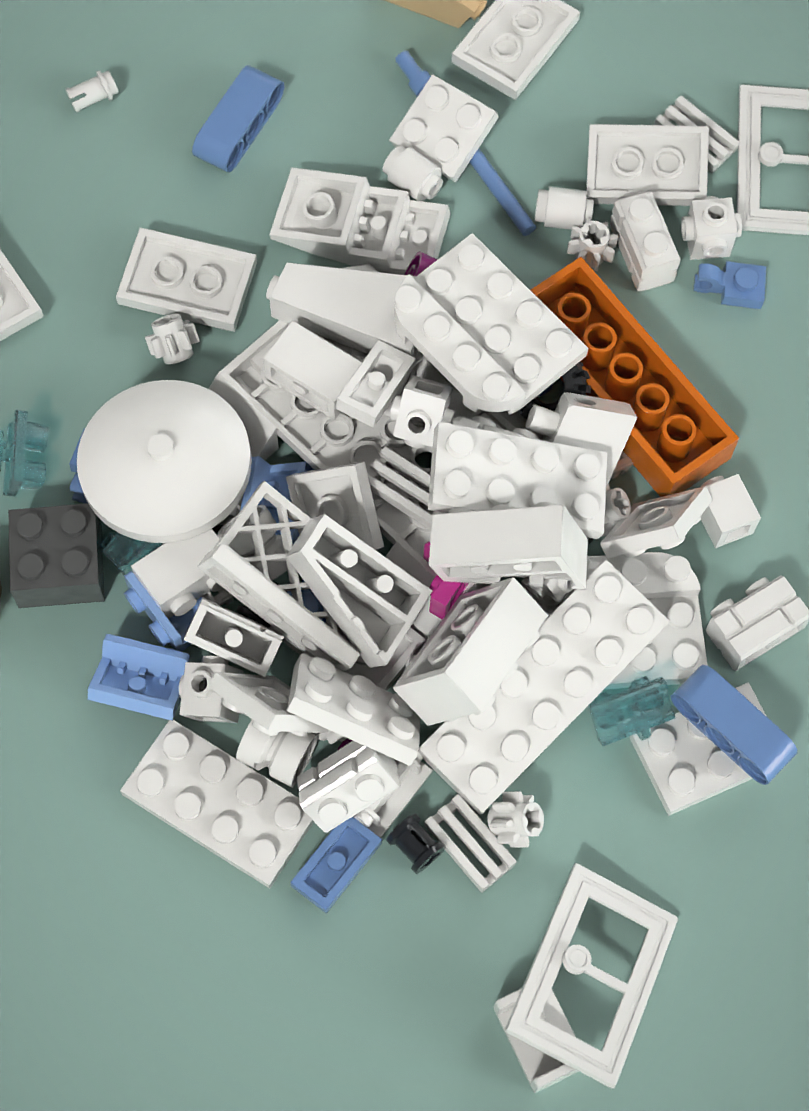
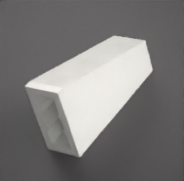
[266,263,419,358]

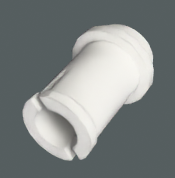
[65,70,119,113]

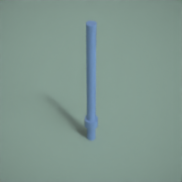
[395,51,536,236]

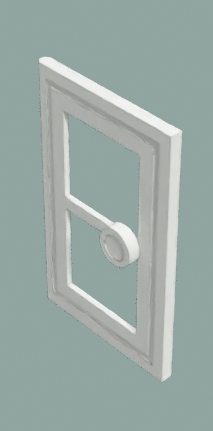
[737,85,809,235]
[505,863,678,1088]

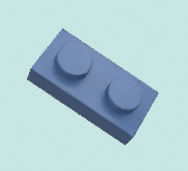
[290,817,382,914]

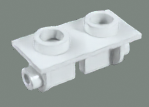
[353,753,433,838]

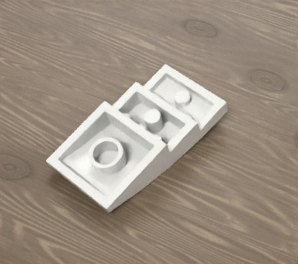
[269,167,451,275]

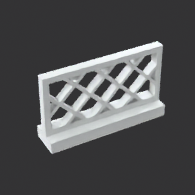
[198,481,360,671]

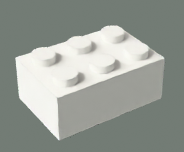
[393,577,548,726]

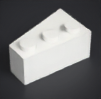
[429,501,588,589]
[286,514,432,668]

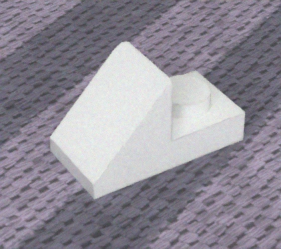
[336,340,416,428]

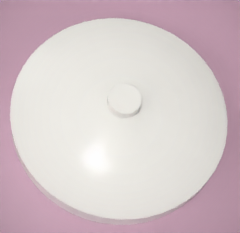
[77,380,252,543]

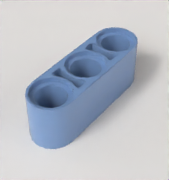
[192,65,284,173]
[671,665,798,785]

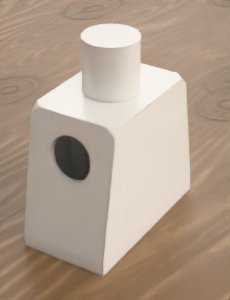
[526,392,637,487]

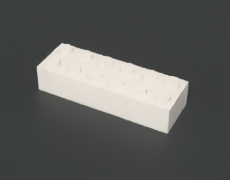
[419,559,670,815]

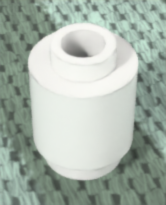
[383,146,443,201]
[535,186,594,230]

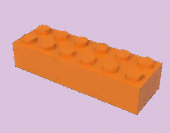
[530,257,739,497]

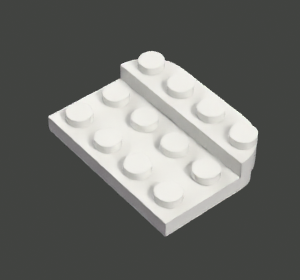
[394,233,588,415]
[529,552,708,689]

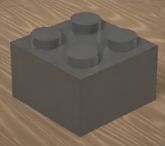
[8,504,105,608]

